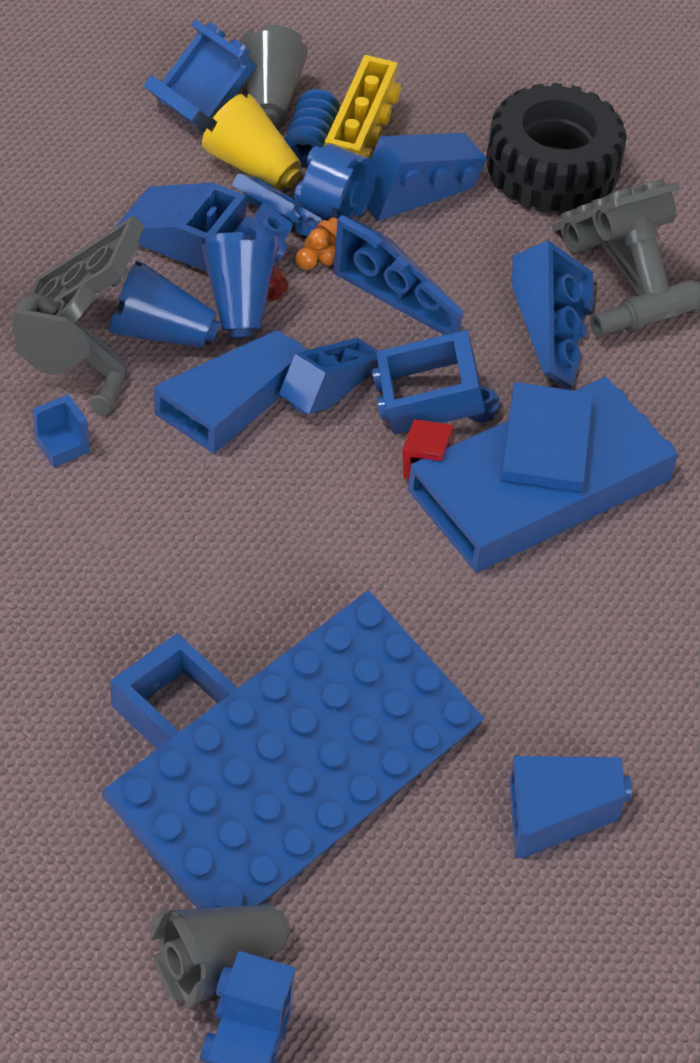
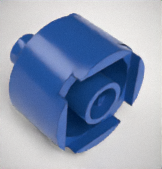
[294,144,375,221]

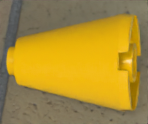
[202,94,301,190]

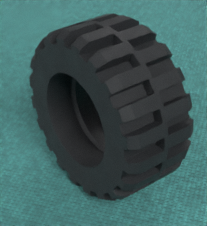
[486,83,627,214]

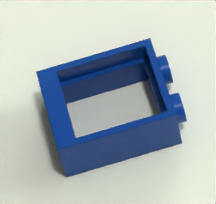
[372,330,486,434]
[110,633,237,749]

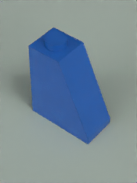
[509,756,632,858]

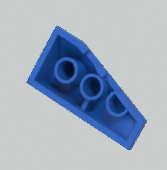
[333,215,463,335]
[511,240,594,389]

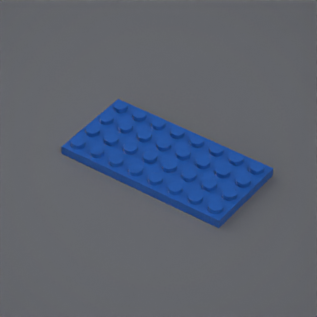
[101,590,485,909]

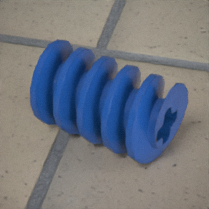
[284,89,341,167]

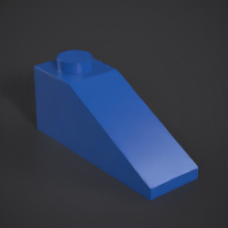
[279,337,378,414]

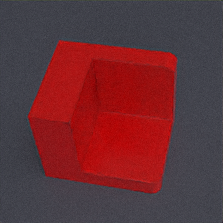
[402,419,454,479]

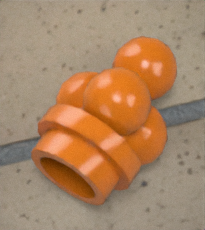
[295,217,337,270]

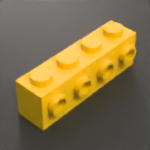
[324,55,401,159]

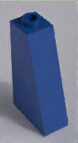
[154,330,307,454]

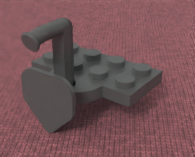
[12,215,145,416]

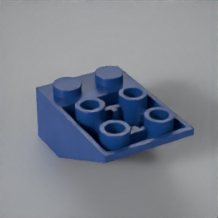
[114,183,246,272]

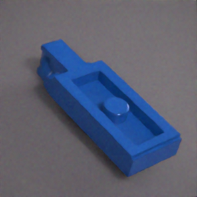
[232,173,327,237]

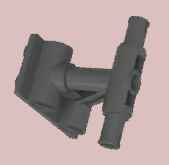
[552,178,700,337]

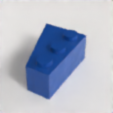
[367,133,487,222]

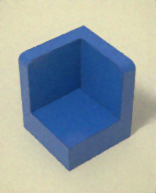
[33,394,89,467]

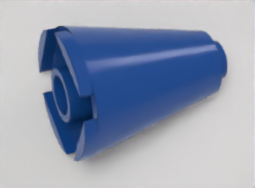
[201,232,277,339]
[109,261,221,348]

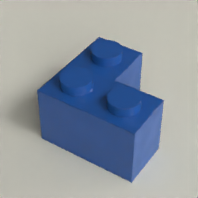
[200,951,296,1063]

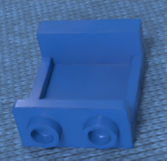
[143,19,257,133]

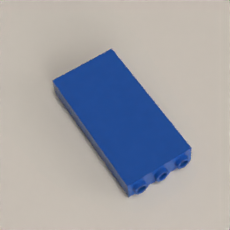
[408,377,678,573]

